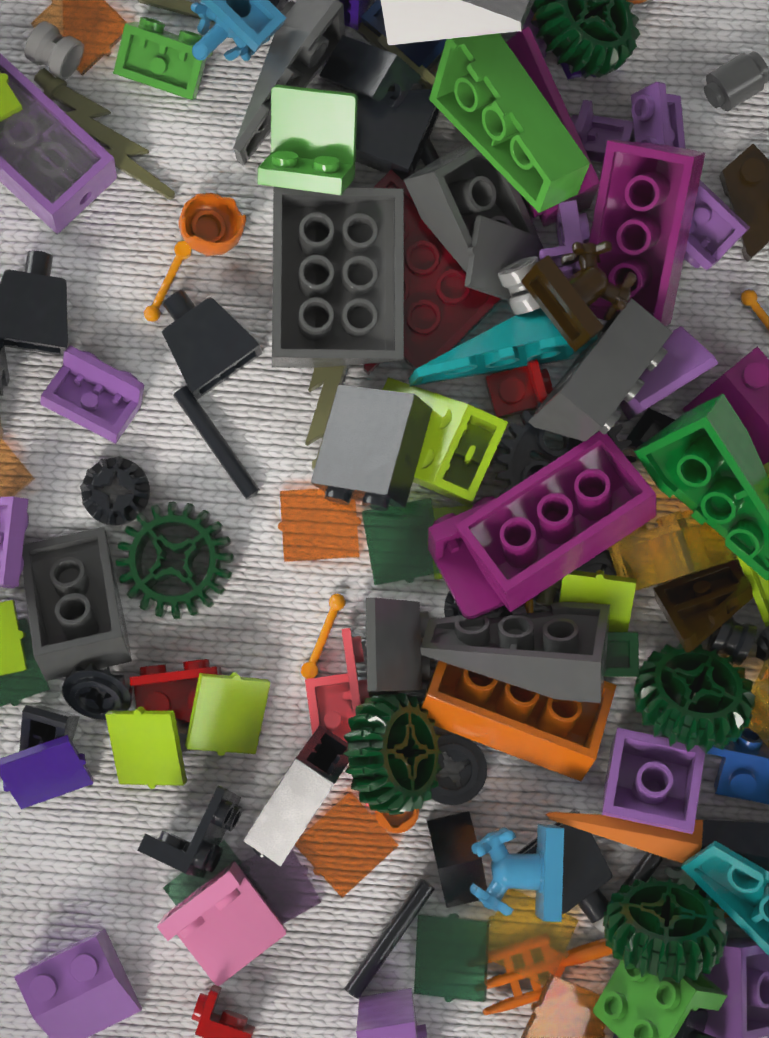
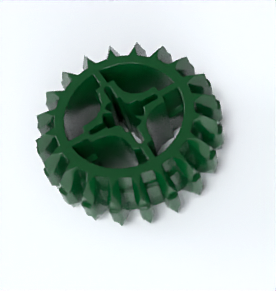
[531,0,640,79]
[116,501,234,619]
[633,643,756,754]
[343,692,443,815]
[603,876,728,983]

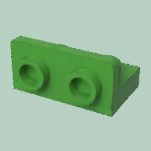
[113,17,213,100]

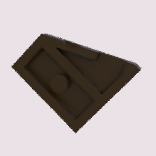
[719,144,769,262]
[653,559,753,653]

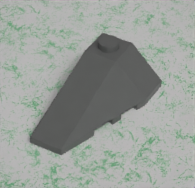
[233,0,345,166]
[421,602,610,703]

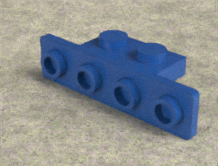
[706,728,769,805]

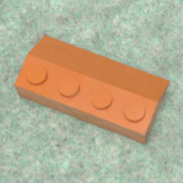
[421,661,617,782]

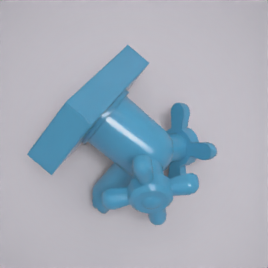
[191,0,286,61]
[470,824,564,922]

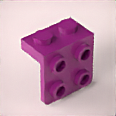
[428,496,504,619]

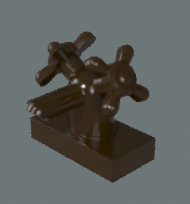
[521,241,637,352]

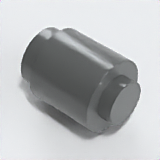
[704,51,769,111]

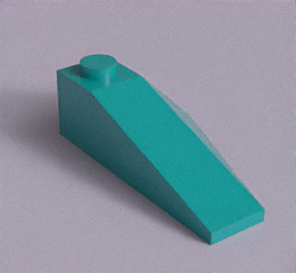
[408,307,598,386]
[681,841,769,956]

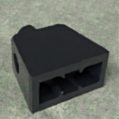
[0,250,68,356]
[162,290,263,400]
[516,809,613,923]

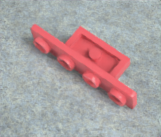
[305,628,369,806]

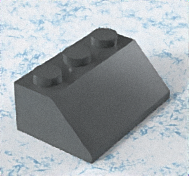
[528,298,673,441]

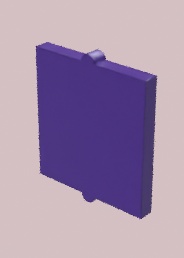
[0,735,94,809]

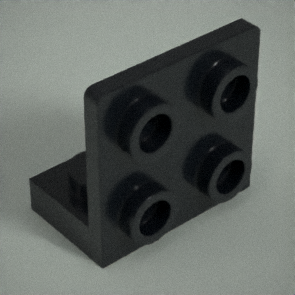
[137,786,242,878]

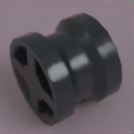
[706,616,757,666]

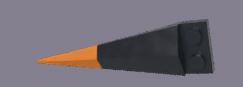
[546,812,769,871]

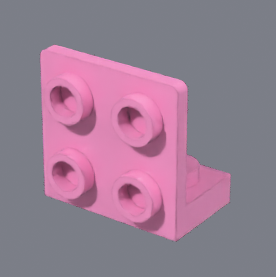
[157,861,287,986]

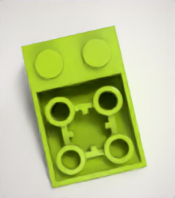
[382,377,508,507]

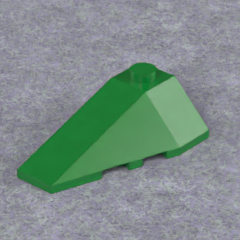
[634,394,769,581]

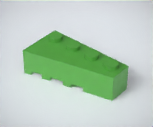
[429,33,590,213]

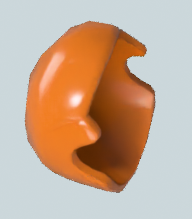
[179,193,246,256]

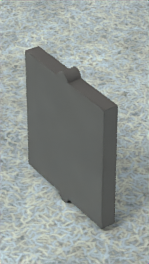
[464,215,539,301]

